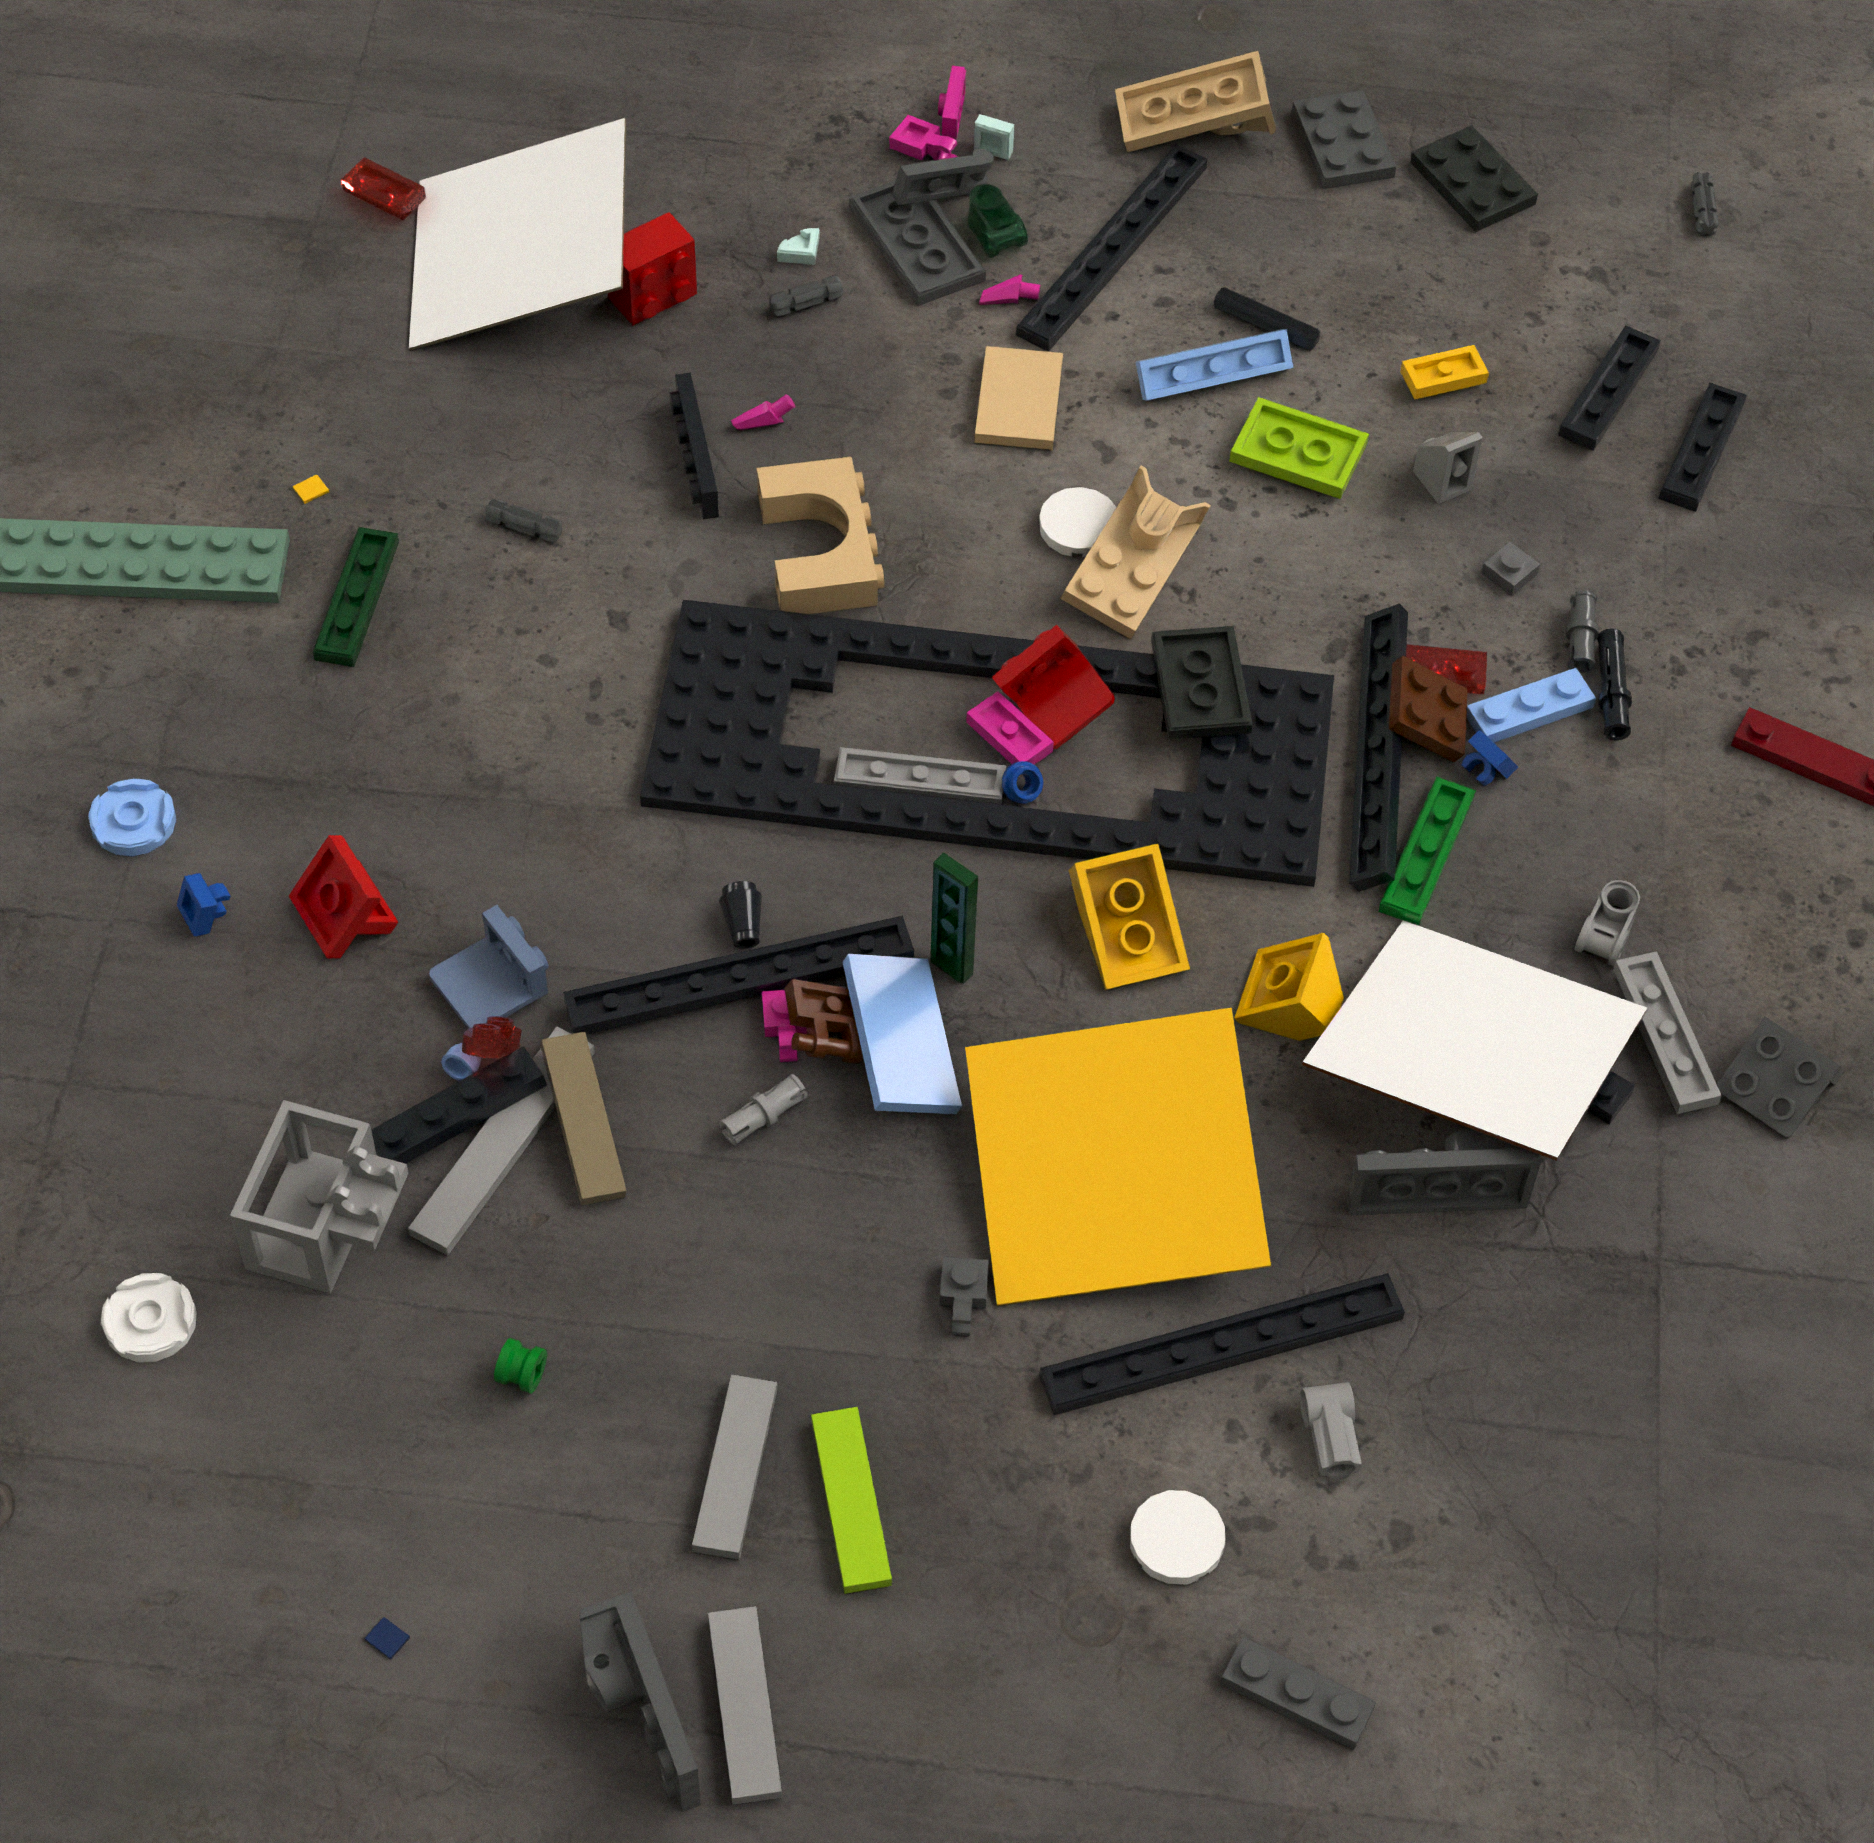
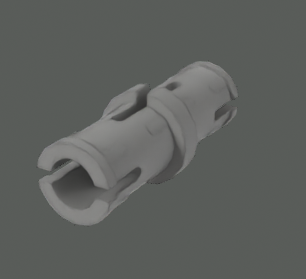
[719,1074,808,1146]

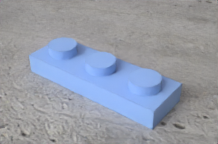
[1466,668,1596,743]

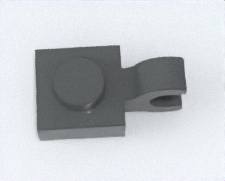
[940,1257,989,1336]

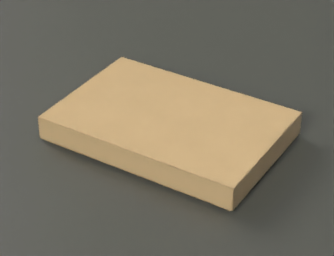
[974,346,1063,450]

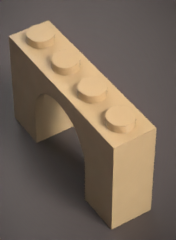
[757,457,884,614]

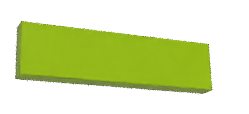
[811,1407,892,1594]

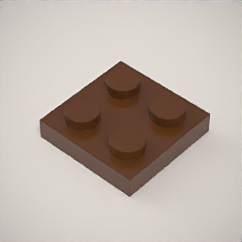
[1389,655,1468,762]

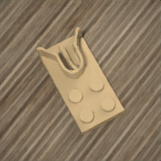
[1115,51,1276,153]
[1061,465,1211,639]

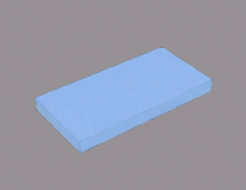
[843,954,962,1114]

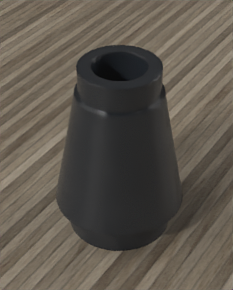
[719,881,762,949]

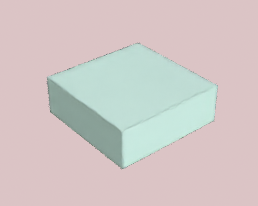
[974,114,1014,160]

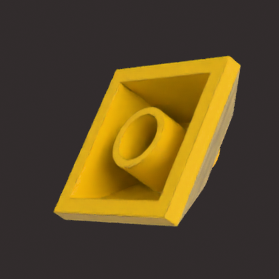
[1234,933,1344,1041]

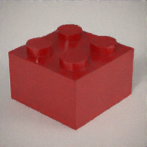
[608,212,697,326]

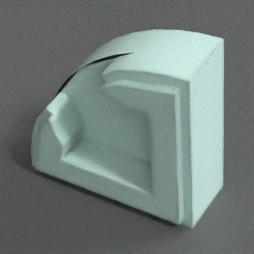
[777,228,820,265]

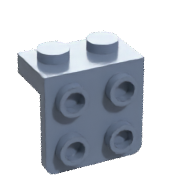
[429,905,549,1033]

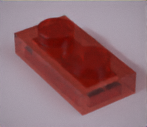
[341,157,426,220]
[1406,644,1487,694]

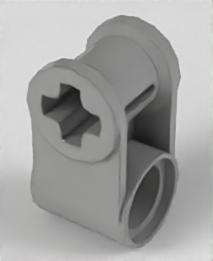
[1574,880,1640,966]

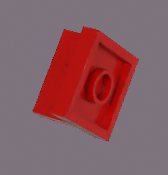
[289,835,399,958]

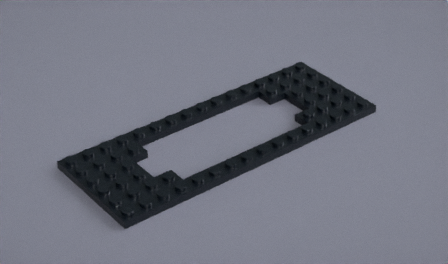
[640,600,1334,887]

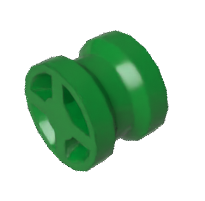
[494,1338,547,1394]

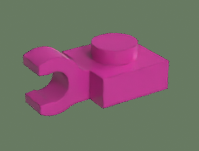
[889,115,957,161]
[762,990,807,1062]

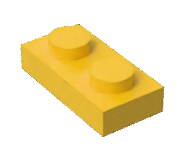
[1400,345,1489,400]

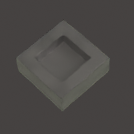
[1481,542,1540,596]

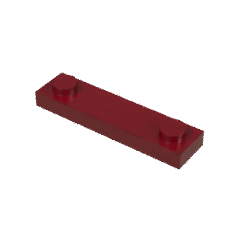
[1731,707,1874,807]

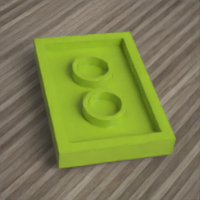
[1229,397,1369,499]

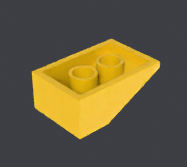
[1068,844,1190,990]

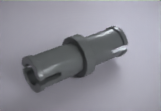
[1566,590,1599,673]

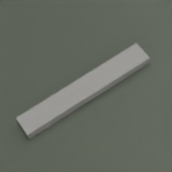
[408,1027,595,1256]

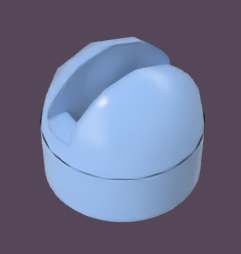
[441,1043,481,1081]

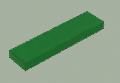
[1378,776,1476,926]

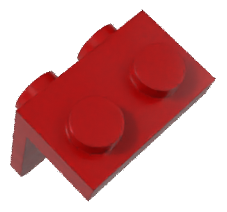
[992,625,1115,750]

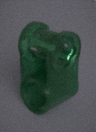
[968,184,1028,258]

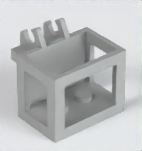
[230,1100,409,1294]

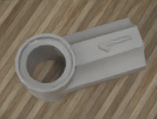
[1300,1382,1362,1479]

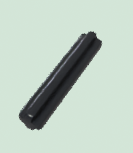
[1214,287,1321,350]

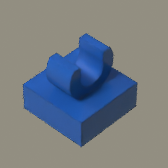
[1461,729,1518,786]
[177,873,231,936]

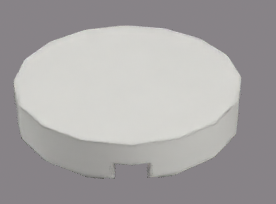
[1039,487,1116,557]
[101,1273,197,1362]
[1130,1490,1225,1585]

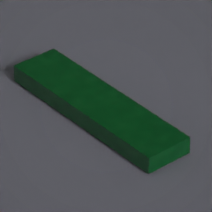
[313,527,399,667]
[930,852,978,984]

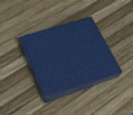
[364,1617,410,1660]

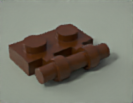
[784,979,864,1064]

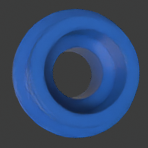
[1002,761,1043,804]

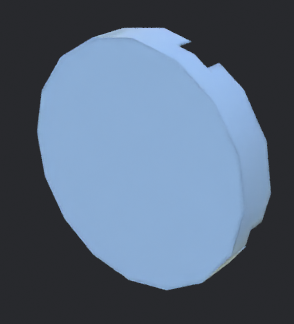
[88,778,177,856]

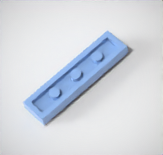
[1136,329,1293,400]

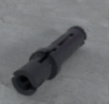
[1597,628,1632,741]

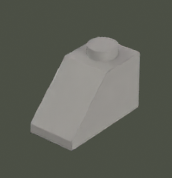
[1413,432,1483,504]

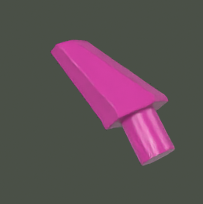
[979,274,1040,305]
[731,394,795,430]

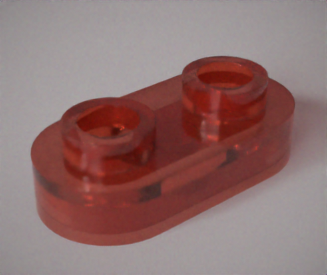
[461,1016,522,1058]

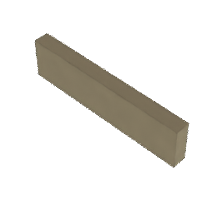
[540,1032,627,1206]

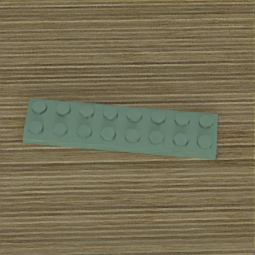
[0,518,290,603]

